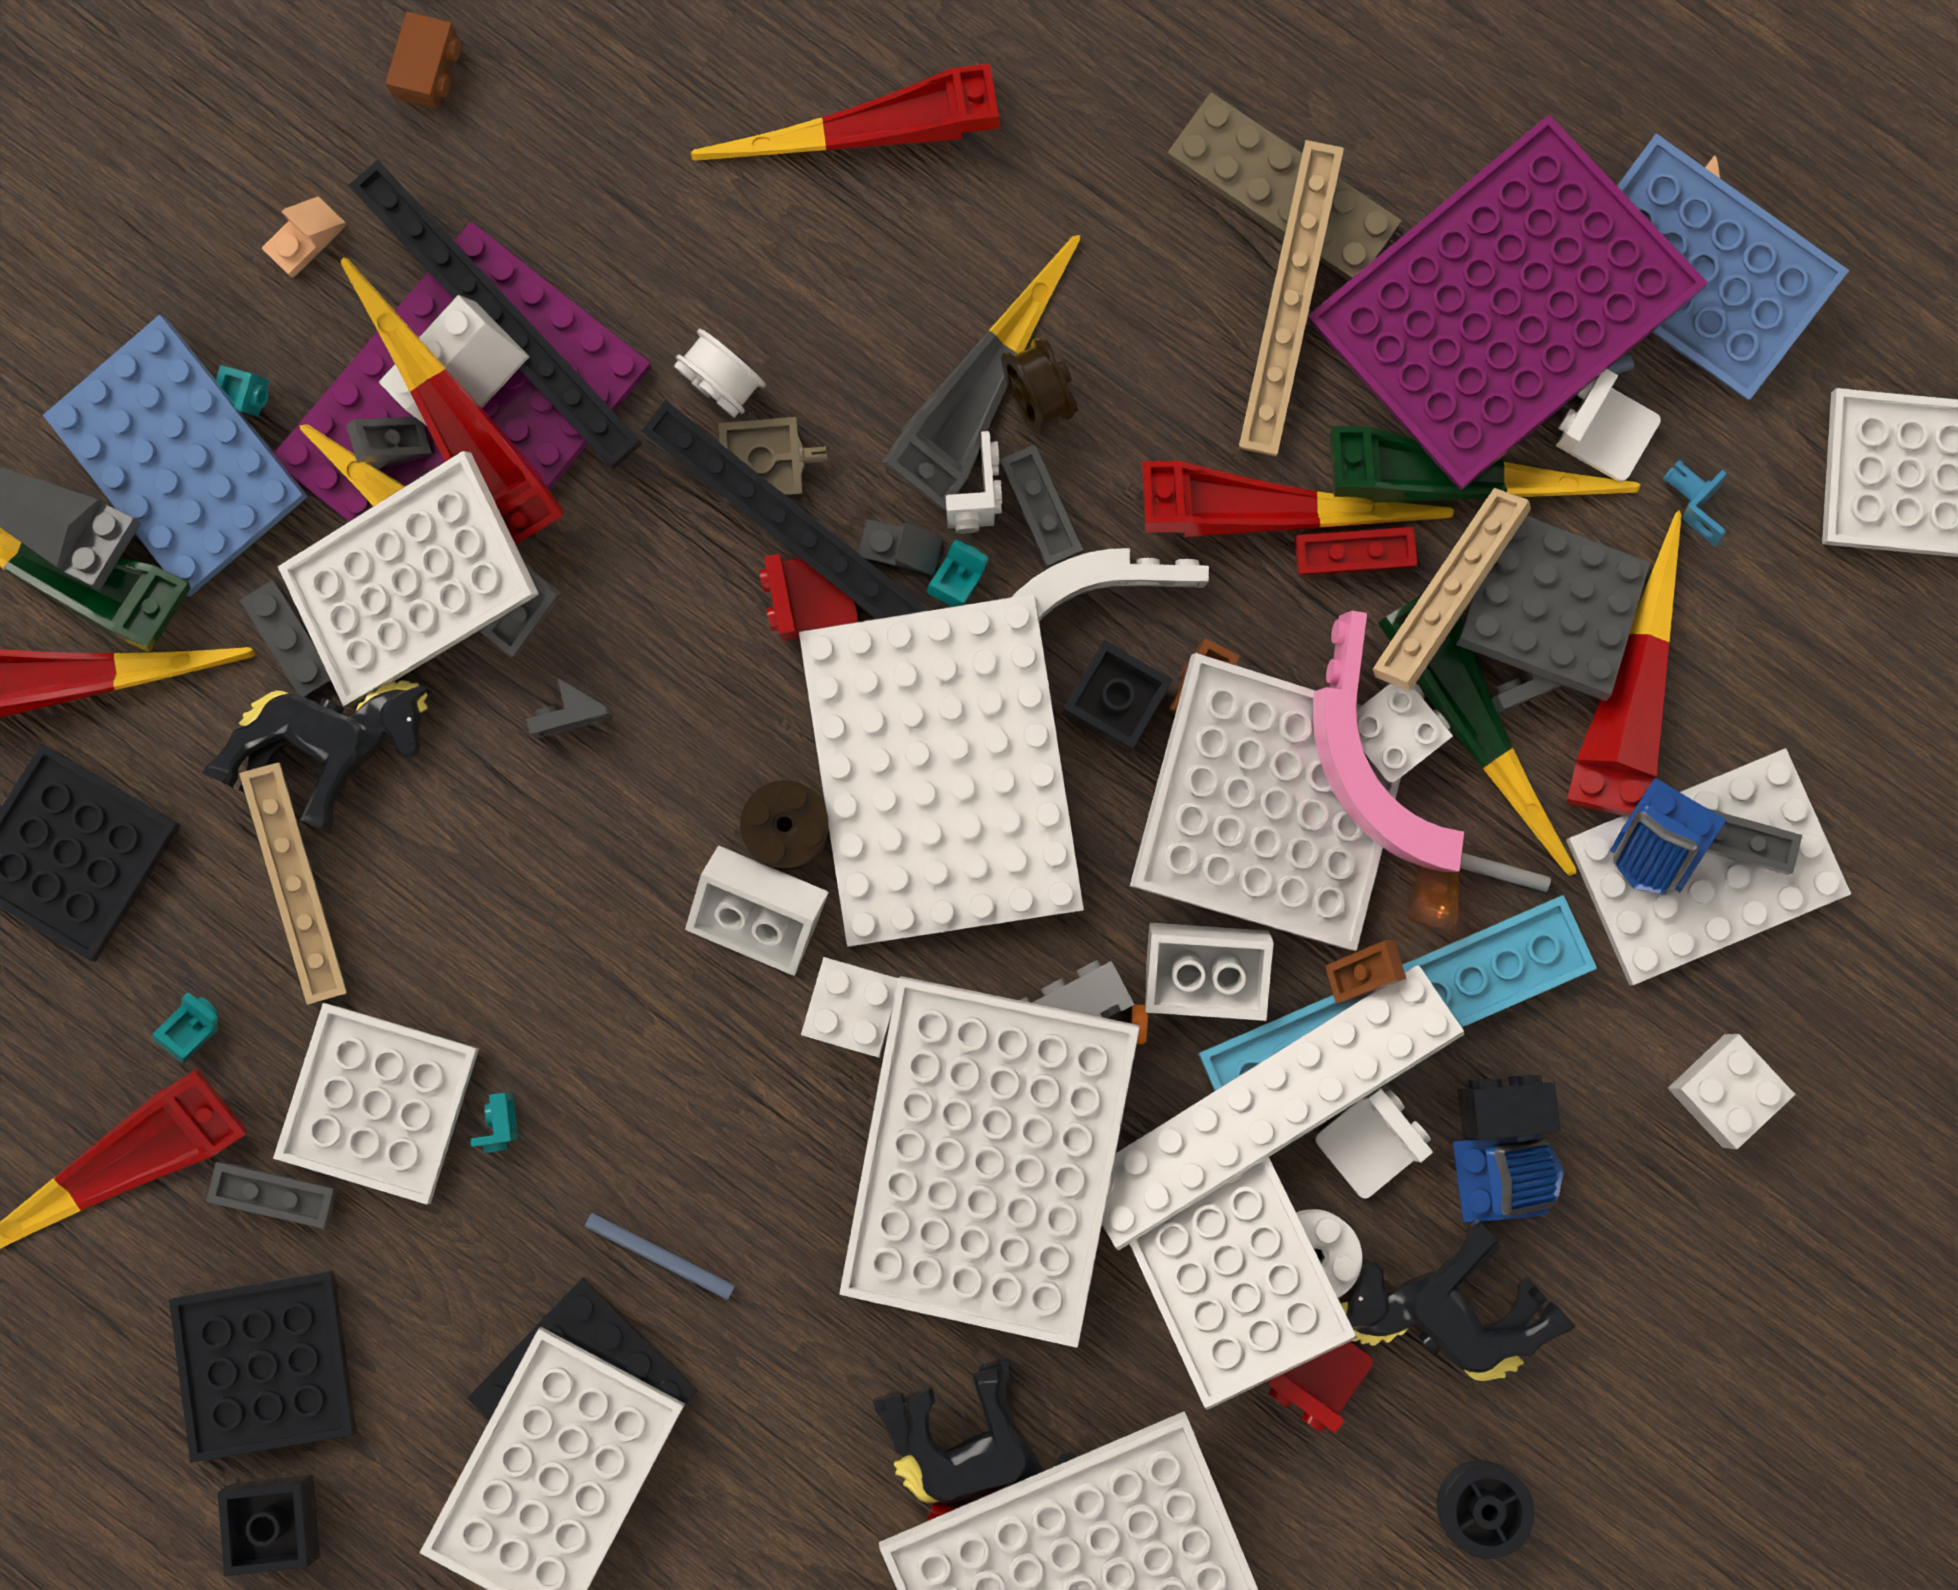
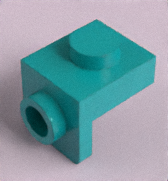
[216,365,269,417]
[926,540,989,607]
[152,992,218,1064]

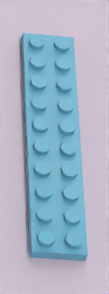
[1198,895,1597,1092]

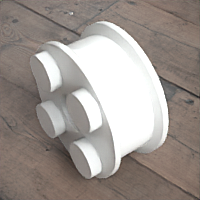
[674,328,766,418]
[1296,1209,1362,1298]

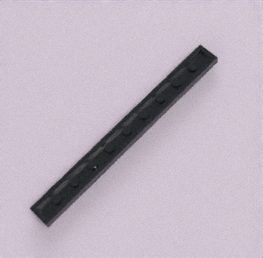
[349,159,642,470]
[641,400,930,619]

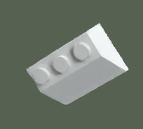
[379,295,529,426]
[685,845,828,976]
[1145,923,1273,1021]

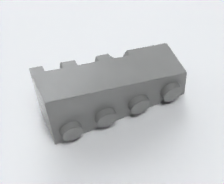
[1019,960,1135,1019]

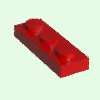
[1294,527,1417,577]

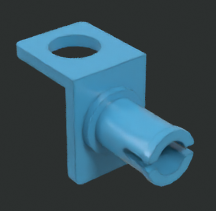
[1663,460,1727,547]

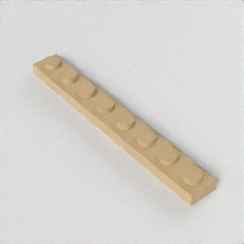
[1238,140,1344,456]

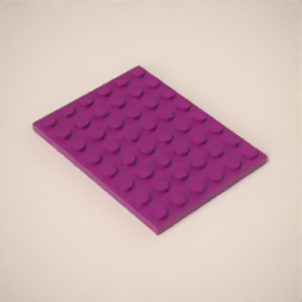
[1308,114,1708,491]
[274,221,652,522]

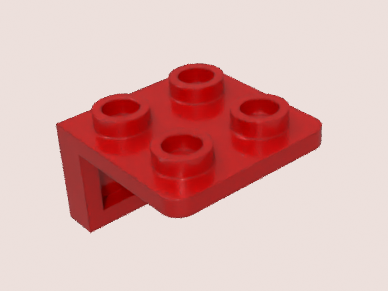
[759,554,858,642]
[1266,1342,1373,1434]

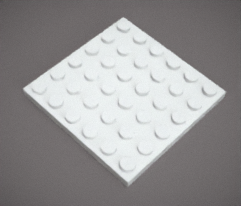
[1130,653,1401,951]

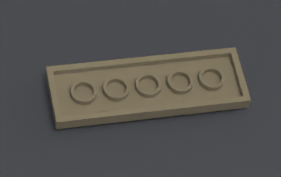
[1166,92,1402,281]

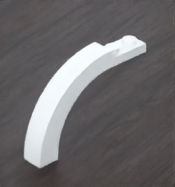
[1011,548,1209,622]

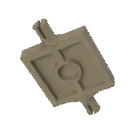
[718,417,828,503]

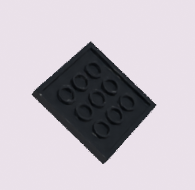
[0,744,181,962]
[169,1270,357,1463]
[467,1277,698,1421]

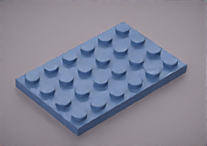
[1617,133,1849,401]
[43,315,308,597]

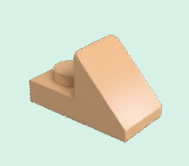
[262,197,347,279]

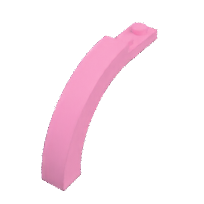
[1313,610,1464,873]

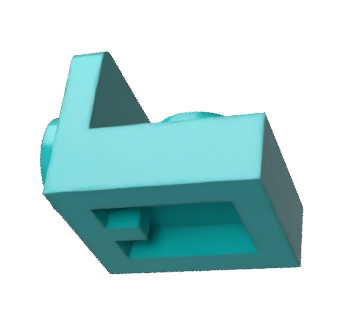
[470,1092,519,1153]

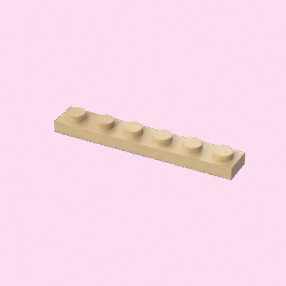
[1373,488,1531,691]
[239,762,348,1005]

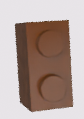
[385,11,461,109]

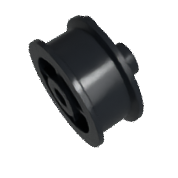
[1437,1460,1535,1559]

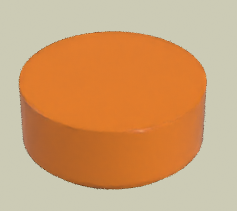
[1129,1004,1148,1045]

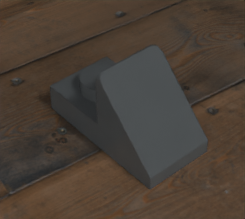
[346,417,432,471]
[858,519,943,577]
[1491,668,1564,713]
[526,678,613,739]

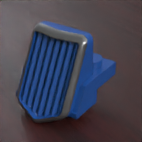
[1610,778,1726,895]
[1453,1134,1564,1223]

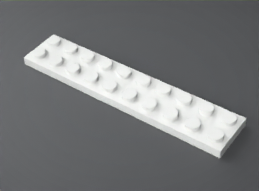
[1102,965,1464,1251]

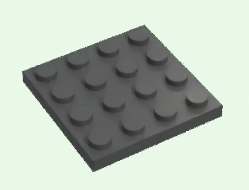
[1456,516,1650,701]

